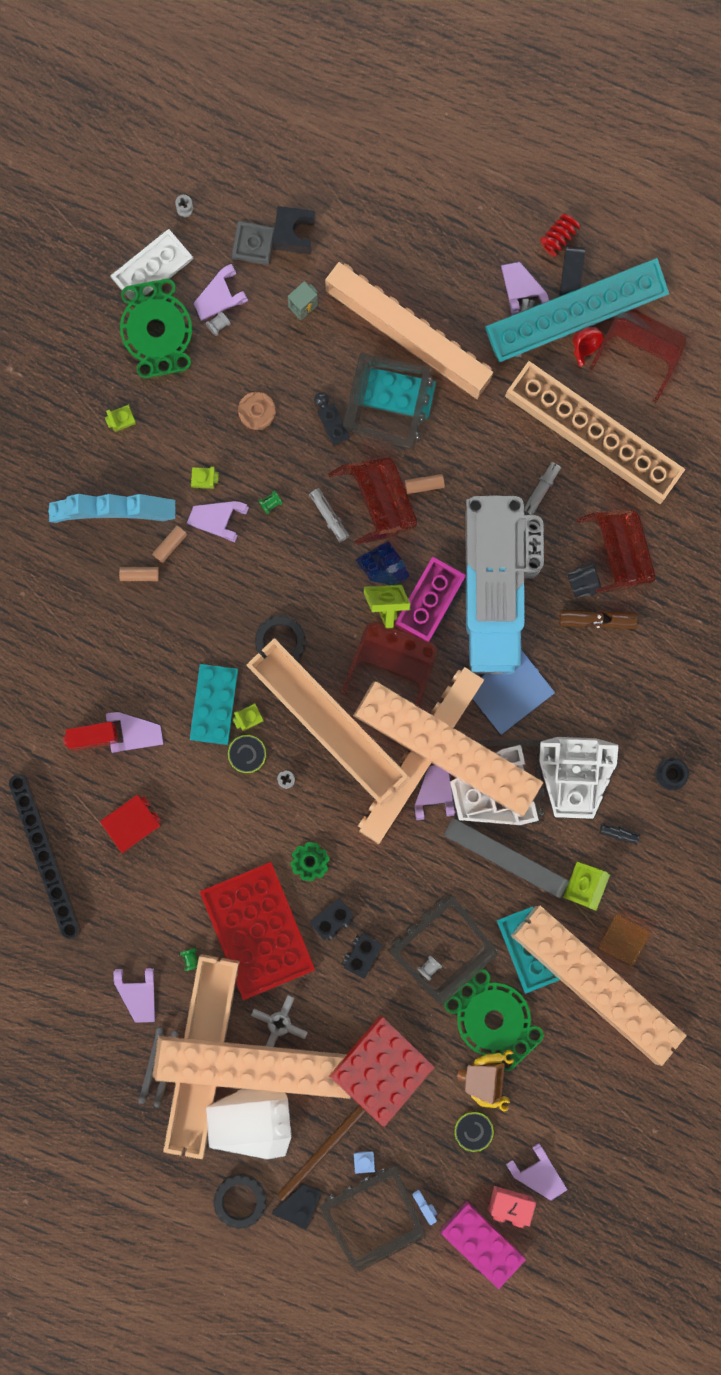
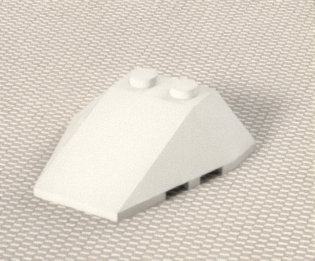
[539,737,618,819]
[450,745,539,825]
[206,1088,291,1159]

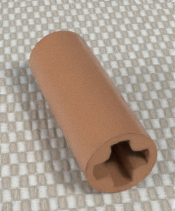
[405,474,445,494]
[152,526,187,563]
[119,567,159,581]

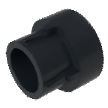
[567,561,603,598]
[654,757,690,791]

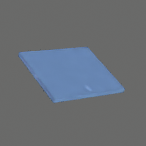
[472,650,555,735]

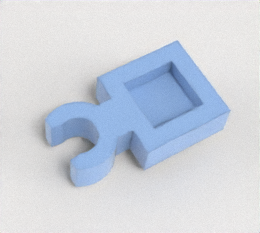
[412,1190,437,1225]

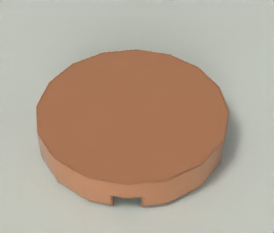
[238,392,276,430]

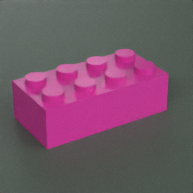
[394,557,466,645]
[440,1200,526,1289]

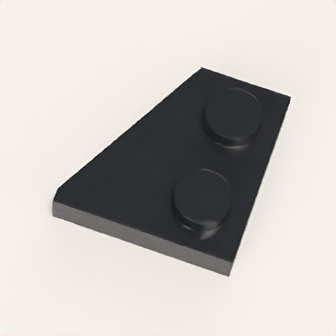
[272,1184,322,1229]

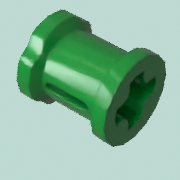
[258,490,283,514]
[180,948,198,971]

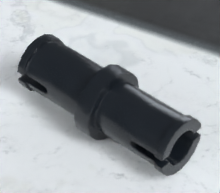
[599,822,640,845]

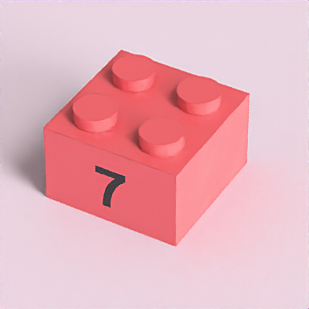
[488,1186,536,1228]

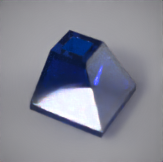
[355,541,410,585]

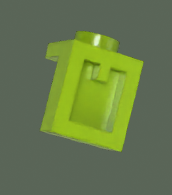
[105,405,136,432]
[191,466,219,489]
[233,704,264,731]

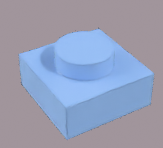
[354,1151,375,1174]

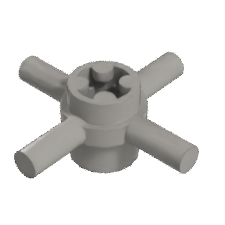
[251,995,308,1047]

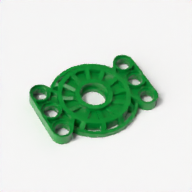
[120,279,192,379]
[444,969,544,1071]

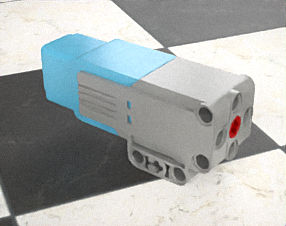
[465,495,544,674]

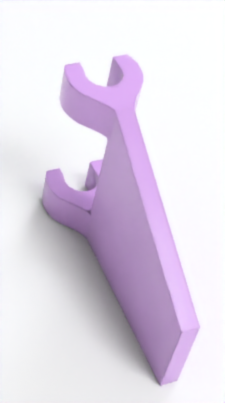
[501,262,549,315]
[194,264,248,321]
[187,501,249,542]
[106,712,163,753]
[415,765,455,820]
[114,968,155,1022]
[506,1144,567,1200]

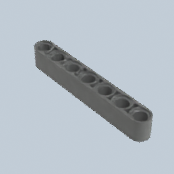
[443,818,569,899]

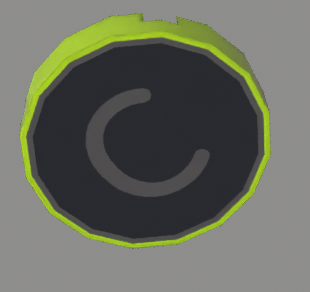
[228,735,266,773]
[454,1112,494,1152]

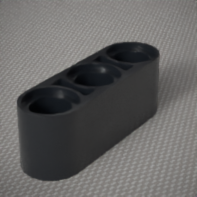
[559,245,585,296]

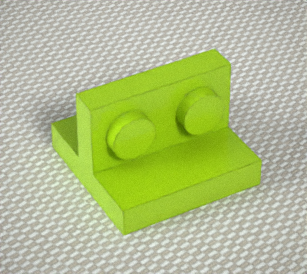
[364,585,410,628]
[563,862,610,911]

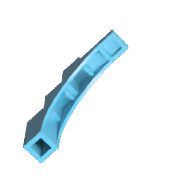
[49,494,175,523]

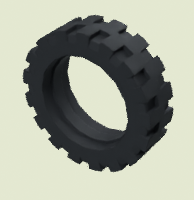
[255,615,306,661]
[214,1174,266,1229]

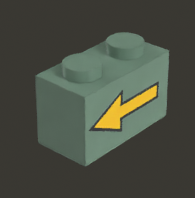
[288,281,318,320]

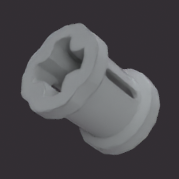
[175,195,193,217]
[206,311,231,336]
[277,771,295,789]
[417,955,442,981]

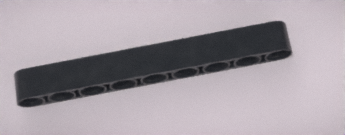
[9,775,81,939]

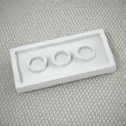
[111,229,193,300]

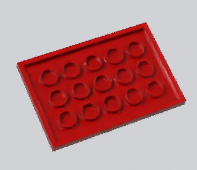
[200,862,315,1000]

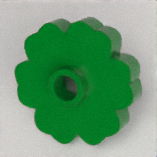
[290,842,330,882]

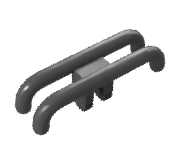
[138,1026,179,1108]

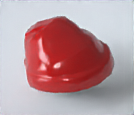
[572,327,604,367]

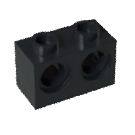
[309,898,354,941]
[342,933,383,979]

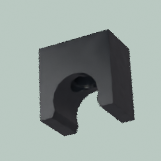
[273,206,315,254]

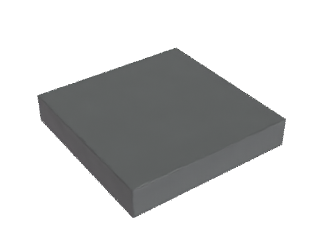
[232,221,275,265]

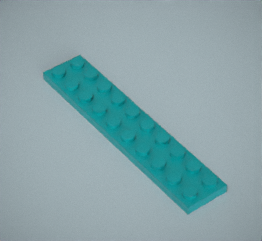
[485,258,669,362]

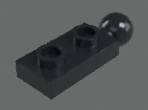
[314,392,350,446]

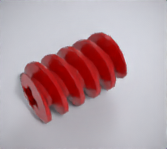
[540,214,581,257]

